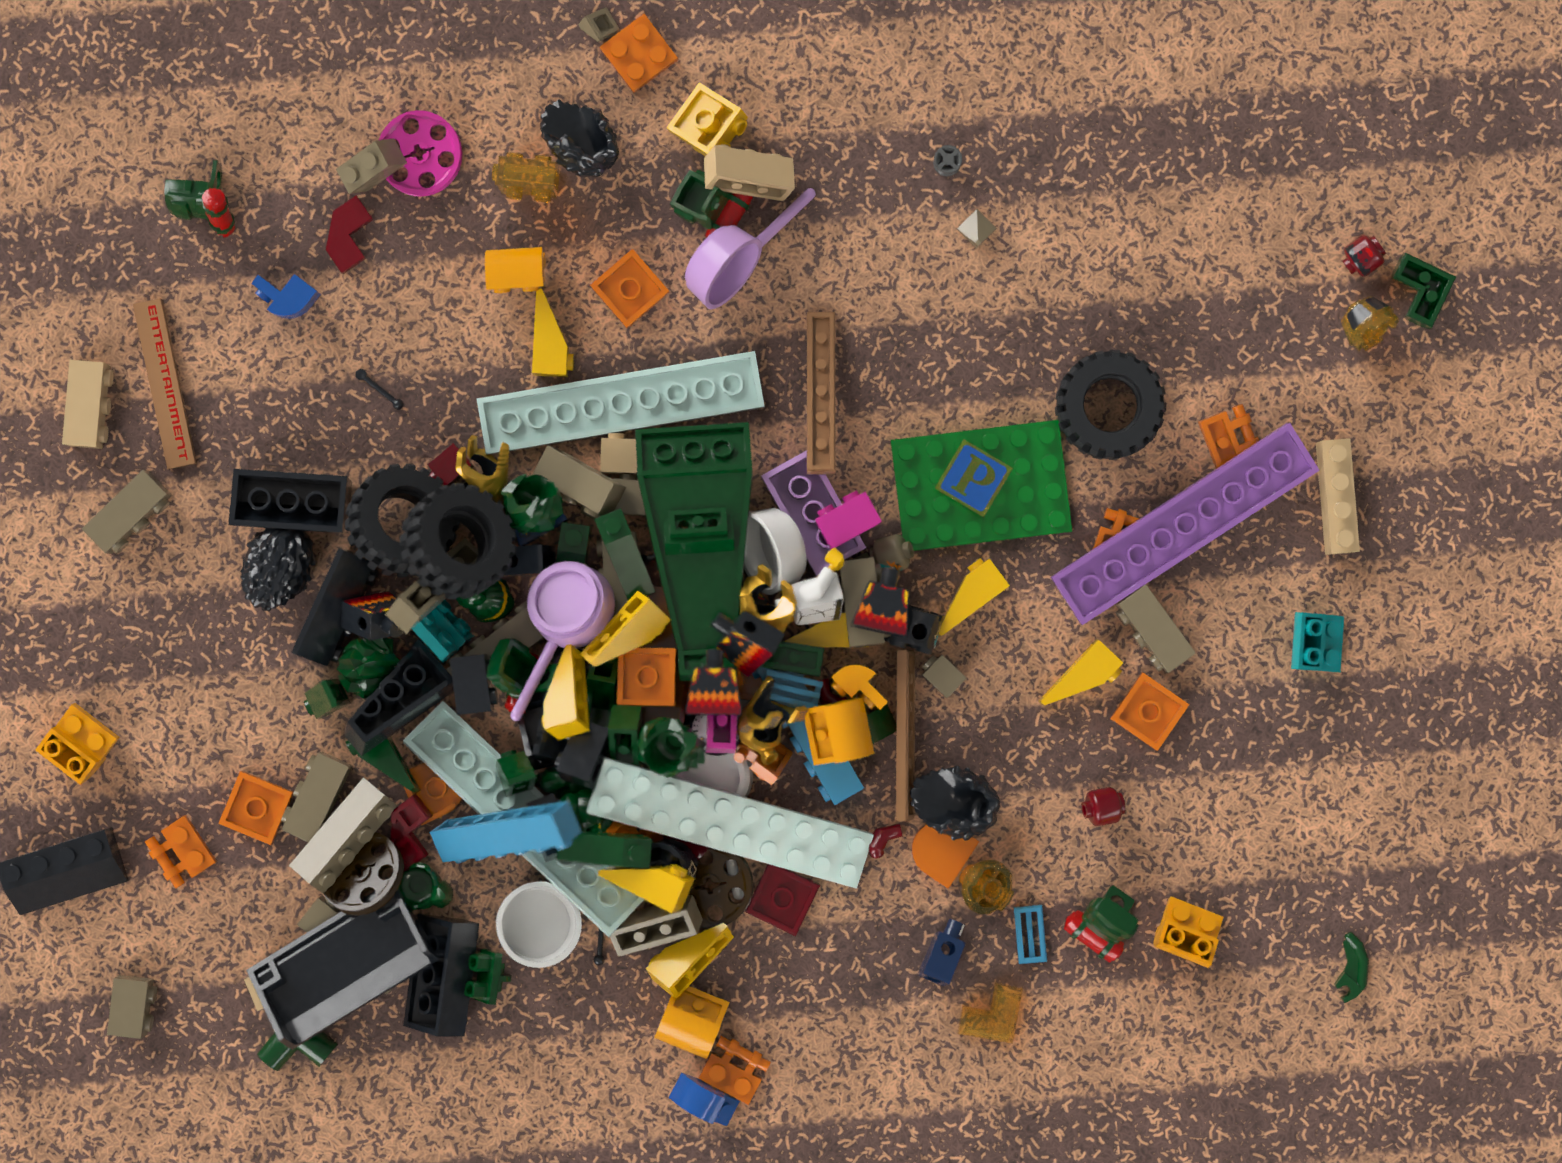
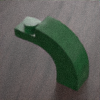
[586,658,618,728]

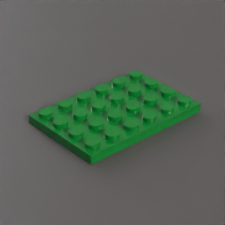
[890,420,1072,551]

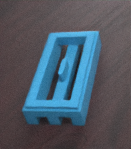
[764,669,823,708]
[1013,904,1047,964]

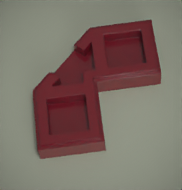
[326,195,374,274]
[389,793,433,871]

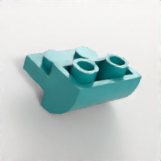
[412,600,474,663]
[1291,612,1344,673]

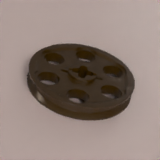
[324,832,404,915]
[688,846,754,928]

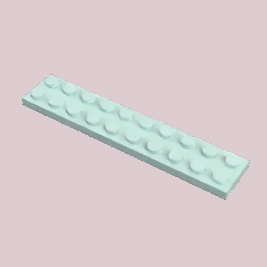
[477,351,765,455]
[403,701,645,937]
[586,756,874,889]

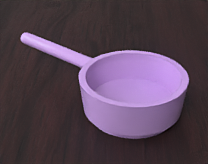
[685,188,816,309]
[510,561,615,721]

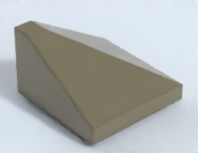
[578,7,621,42]
[957,209,997,249]

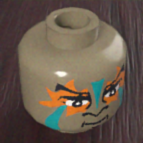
[870,534,914,572]

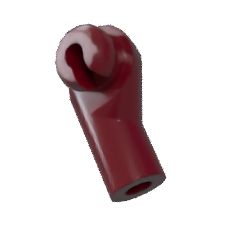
[818,678,848,705]
[868,823,903,859]

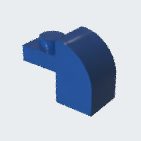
[251,274,321,319]
[669,1072,740,1126]

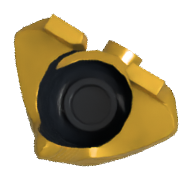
[456,435,510,503]
[740,564,797,633]
[738,676,808,765]

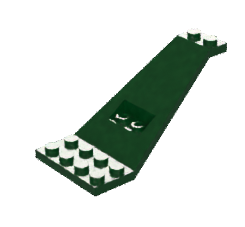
[635,422,753,681]

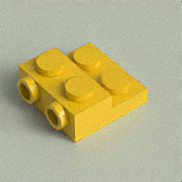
[667,83,748,156]

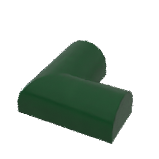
[1391,253,1456,329]
[257,1031,338,1071]

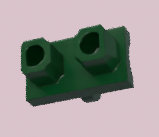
[464,949,512,1005]

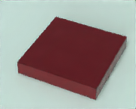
[745,864,820,937]

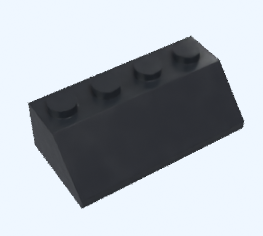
[228,469,352,533]
[291,548,379,667]
[0,827,129,915]
[403,914,479,1037]

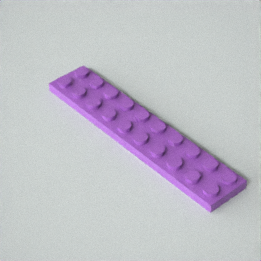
[1051,423,1320,625]

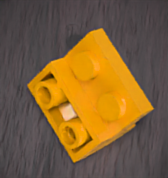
[485,247,546,293]
[830,665,888,710]
[804,697,874,765]
[35,703,120,785]
[1153,896,1224,968]
[654,986,730,1059]

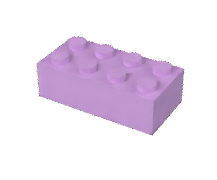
[761,450,866,576]

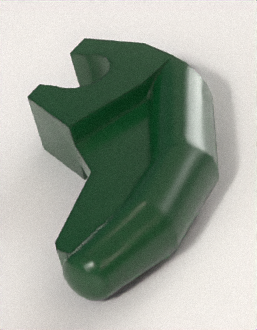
[1334,932,1369,1003]

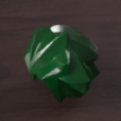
[501,473,563,534]
[336,638,400,699]
[637,717,707,778]

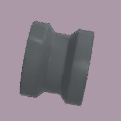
[933,145,962,177]

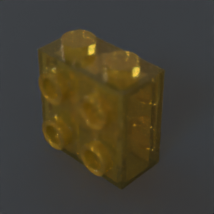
[492,152,560,203]

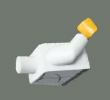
[775,548,844,625]

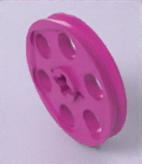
[379,110,462,197]

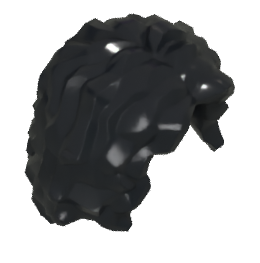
[540,99,619,177]
[240,528,317,611]
[910,765,1000,841]

